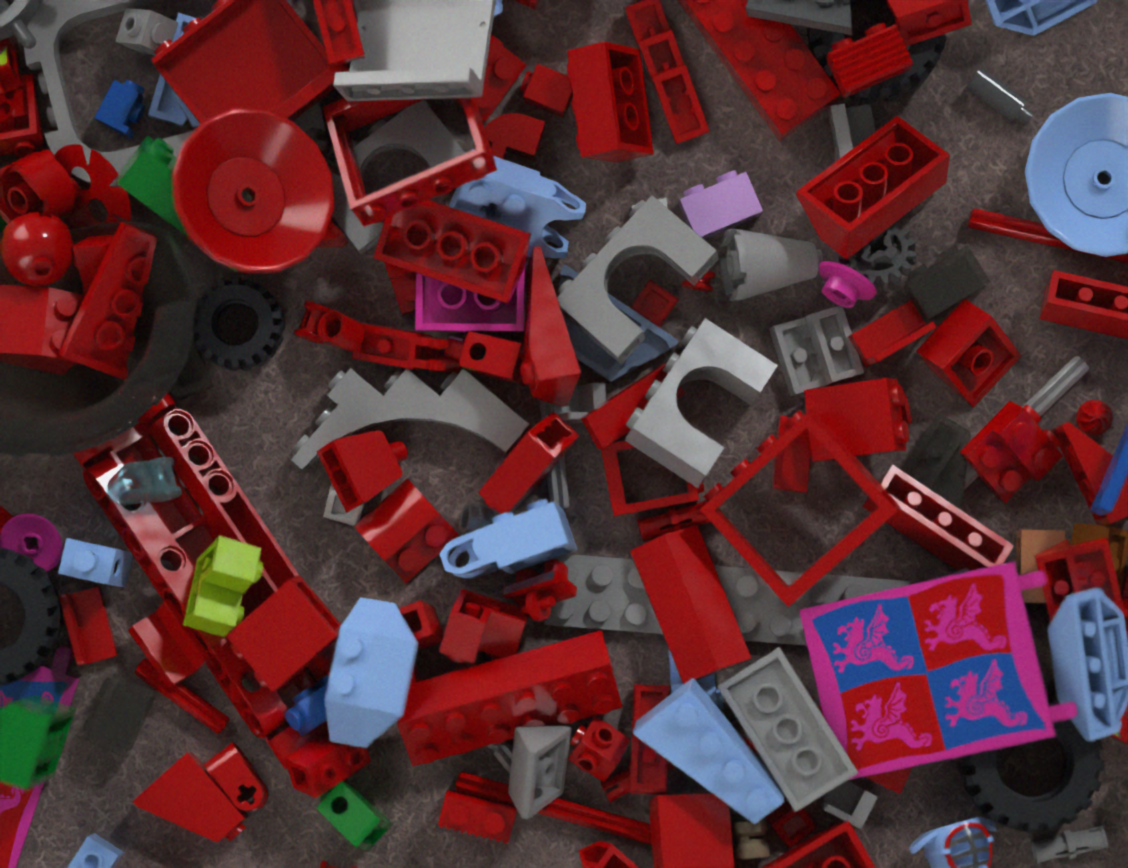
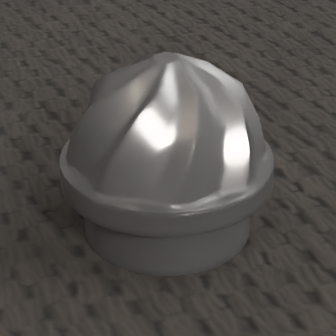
[460,502,495,533]

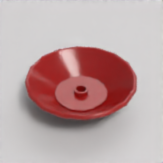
[172,109,335,273]

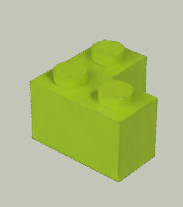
[183,536,263,637]

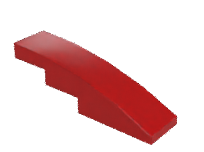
[623,0,710,144]

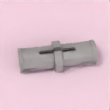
[1031,825,1108,864]

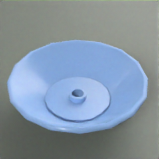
[1025,93,1128,257]

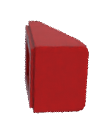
[765,796,818,849]

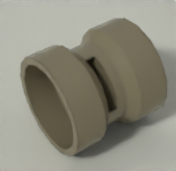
[731,819,770,859]

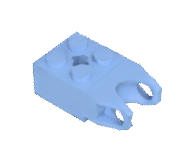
[449,149,586,258]
[440,499,578,579]

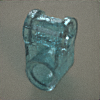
[107,457,182,505]

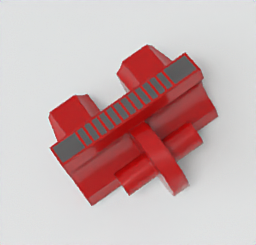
[503,559,577,622]

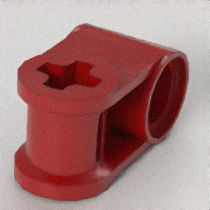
[293,300,365,351]
[204,742,269,811]

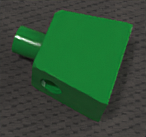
[317,781,393,851]

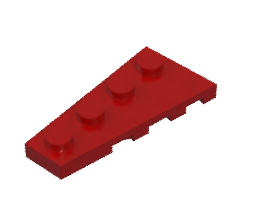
[59,221,157,380]

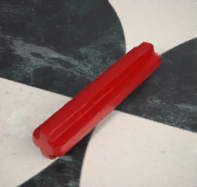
[134,659,230,733]

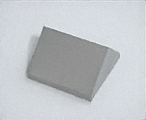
[508,726,571,819]

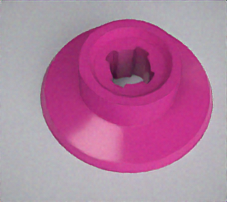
[818,261,877,308]
[0,513,63,572]

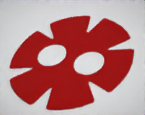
[55,144,131,238]

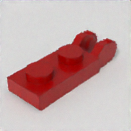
[352,322,449,371]

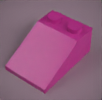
[415,261,528,334]

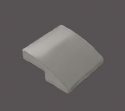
[769,306,864,397]

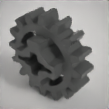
[838,221,916,291]

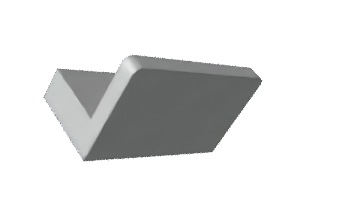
[828,103,876,160]

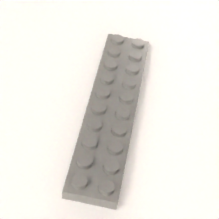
[544,554,910,646]

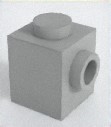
[116,8,178,55]

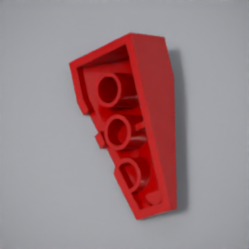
[520,246,581,407]

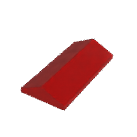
[373,200,531,303]
[630,525,752,685]

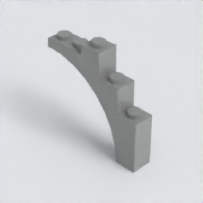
[291,368,530,471]

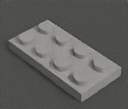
[717,647,858,812]

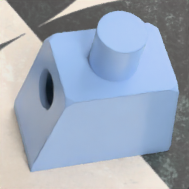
[58,538,133,588]

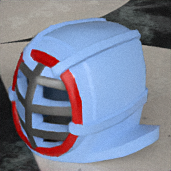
[909,817,997,868]

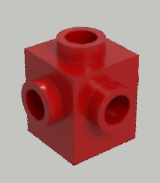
[568,716,631,782]

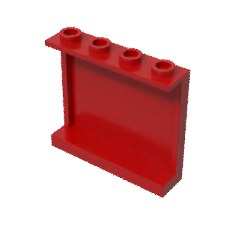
[151,0,347,124]

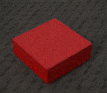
[630,279,679,328]

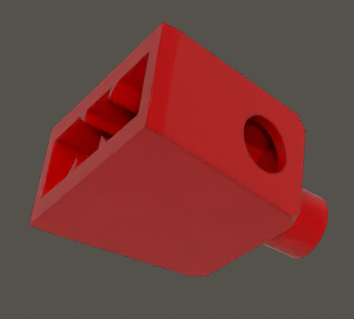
[316,430,408,513]

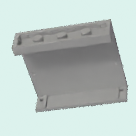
[333,0,496,101]

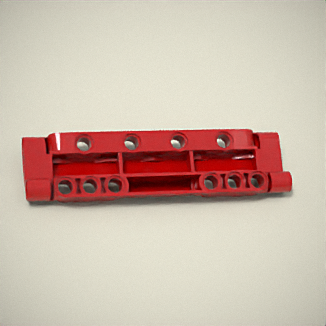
[63,377,338,770]

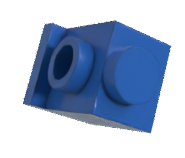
[94,79,145,139]
[285,675,329,737]

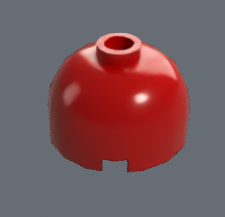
[0,212,74,286]

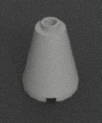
[720,229,823,301]

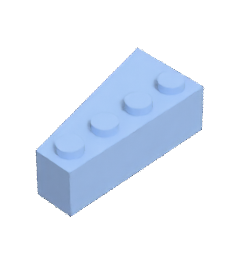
[633,678,784,824]

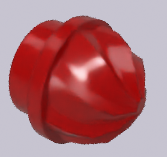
[1076,400,1113,436]

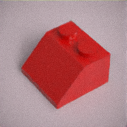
[916,299,1022,408]

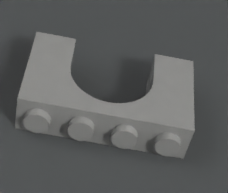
[326,100,465,255]
[556,195,719,365]
[625,318,778,488]

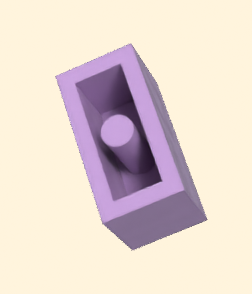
[679,170,763,240]

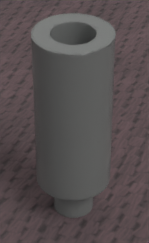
[966,67,1034,125]

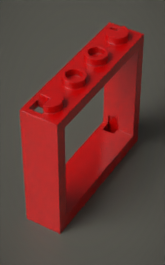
[322,97,497,227]
[700,409,900,607]

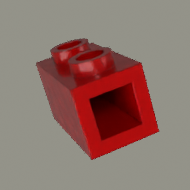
[285,729,371,798]

